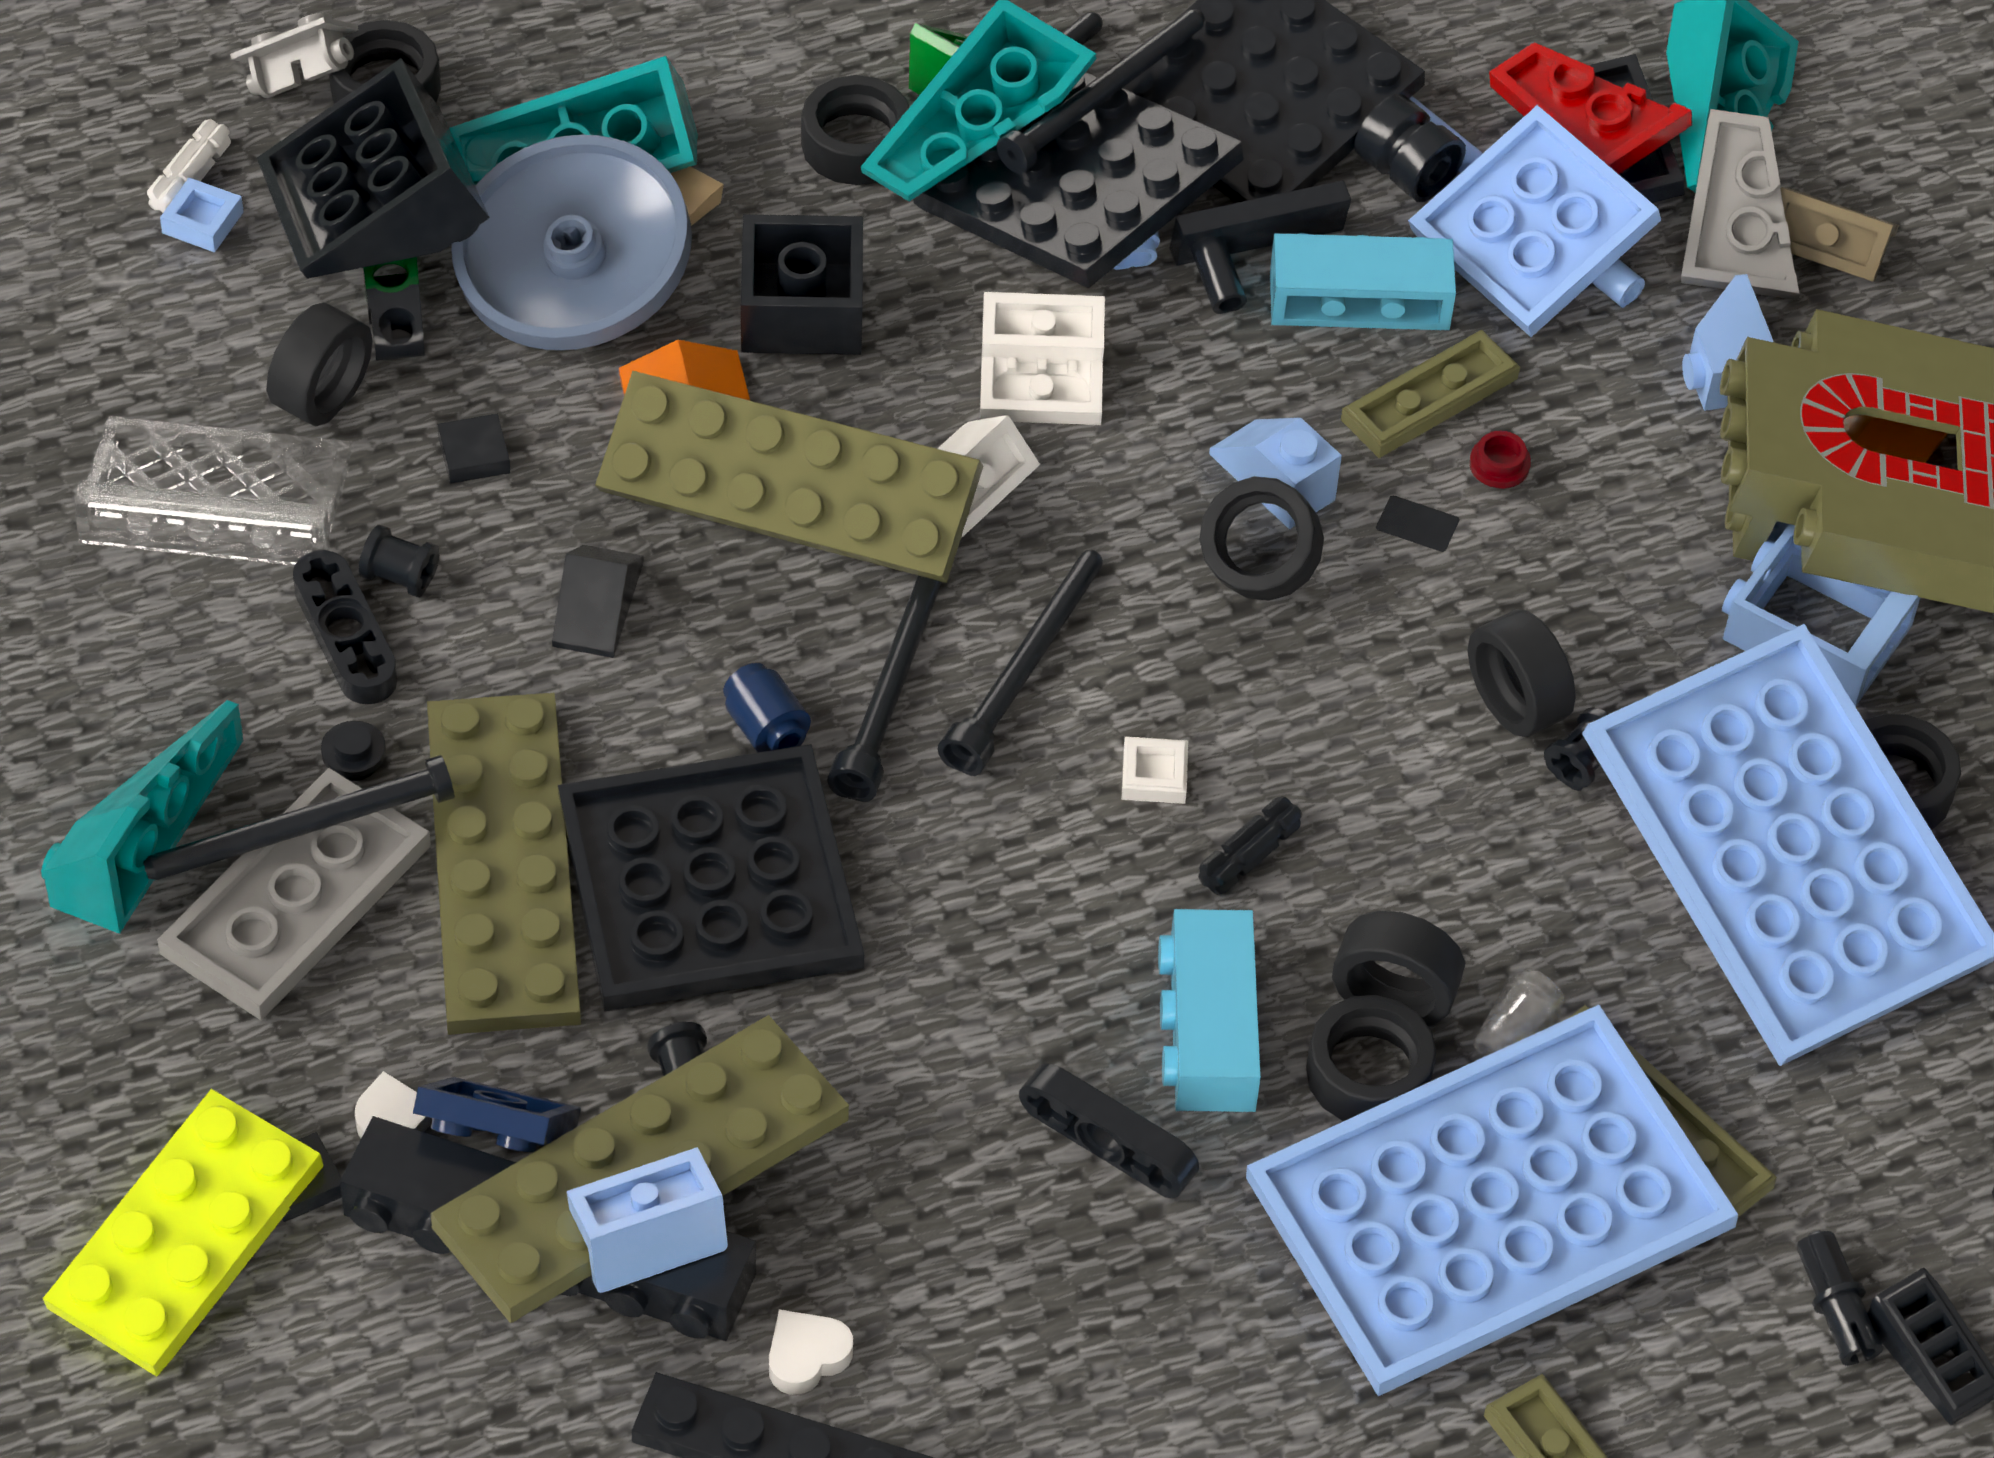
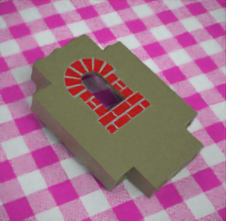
[1720,309,1994,613]

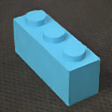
[1270,233,1456,330]
[1158,909,1261,1112]

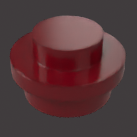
[1469,431,1531,489]

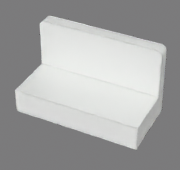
[937,415,1040,537]

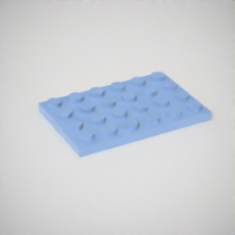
[1582,624,1994,1066]
[1246,1005,1738,1396]

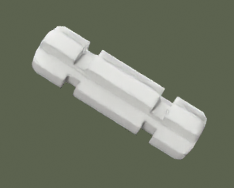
[147,119,231,213]

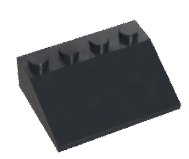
[257,58,490,279]

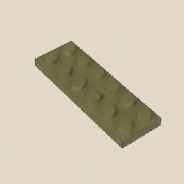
[595,371,984,583]
[427,693,581,1035]
[431,1015,849,1324]

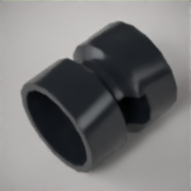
[1355,94,1466,202]

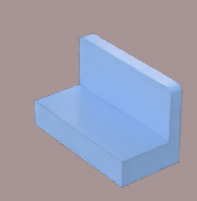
[567,1147,728,1293]

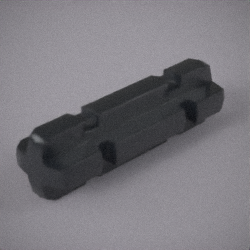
[1198,796,1302,895]

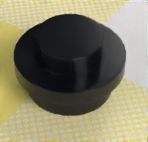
[321,721,386,781]

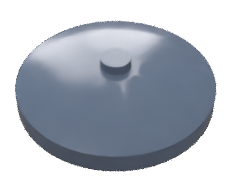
[451,135,692,350]

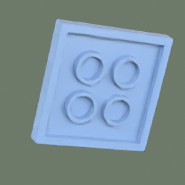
[1408,105,1661,337]

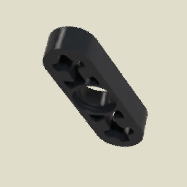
[293,550,397,704]
[1019,1063,1199,1198]

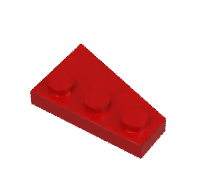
[1489,42,1692,174]

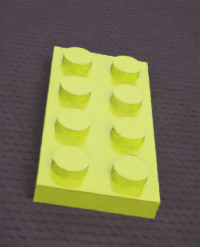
[43,1089,324,1377]

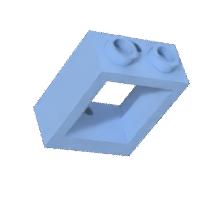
[1722,524,1920,707]

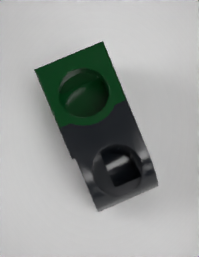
[363,257,425,361]

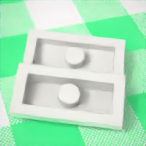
[980,292,1105,425]

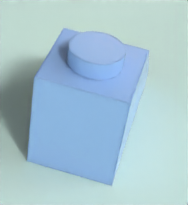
[1682,274,1774,411]
[1209,418,1342,529]

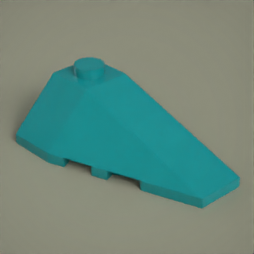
[861,0,1097,201]
[1666,0,1799,193]
[449,56,698,185]
[41,700,244,934]

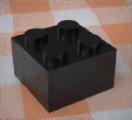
[741,214,863,355]

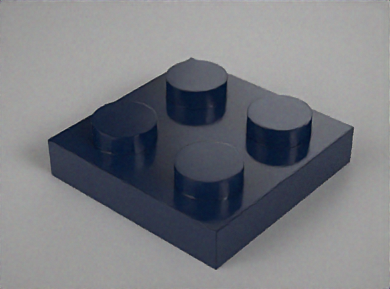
[413,1077,581,1152]

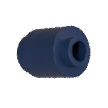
[723,663,811,753]

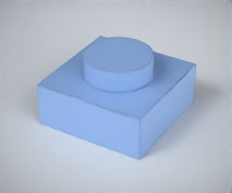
[160,178,243,252]

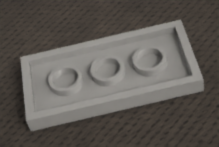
[157,768,431,1021]

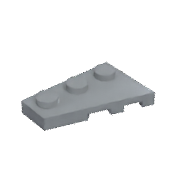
[1681,109,1800,300]

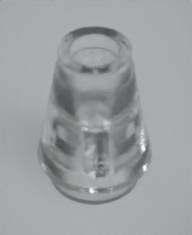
[1473,968,1565,1057]

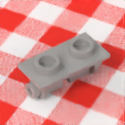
[230,13,358,98]

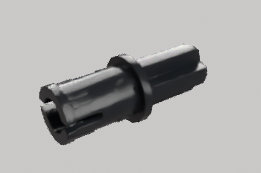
[1797,1230,1884,1366]

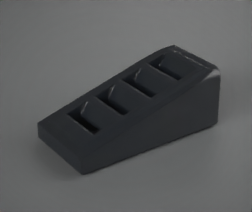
[1868,1268,1994,1426]

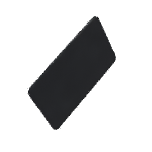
[1376,495,1460,552]

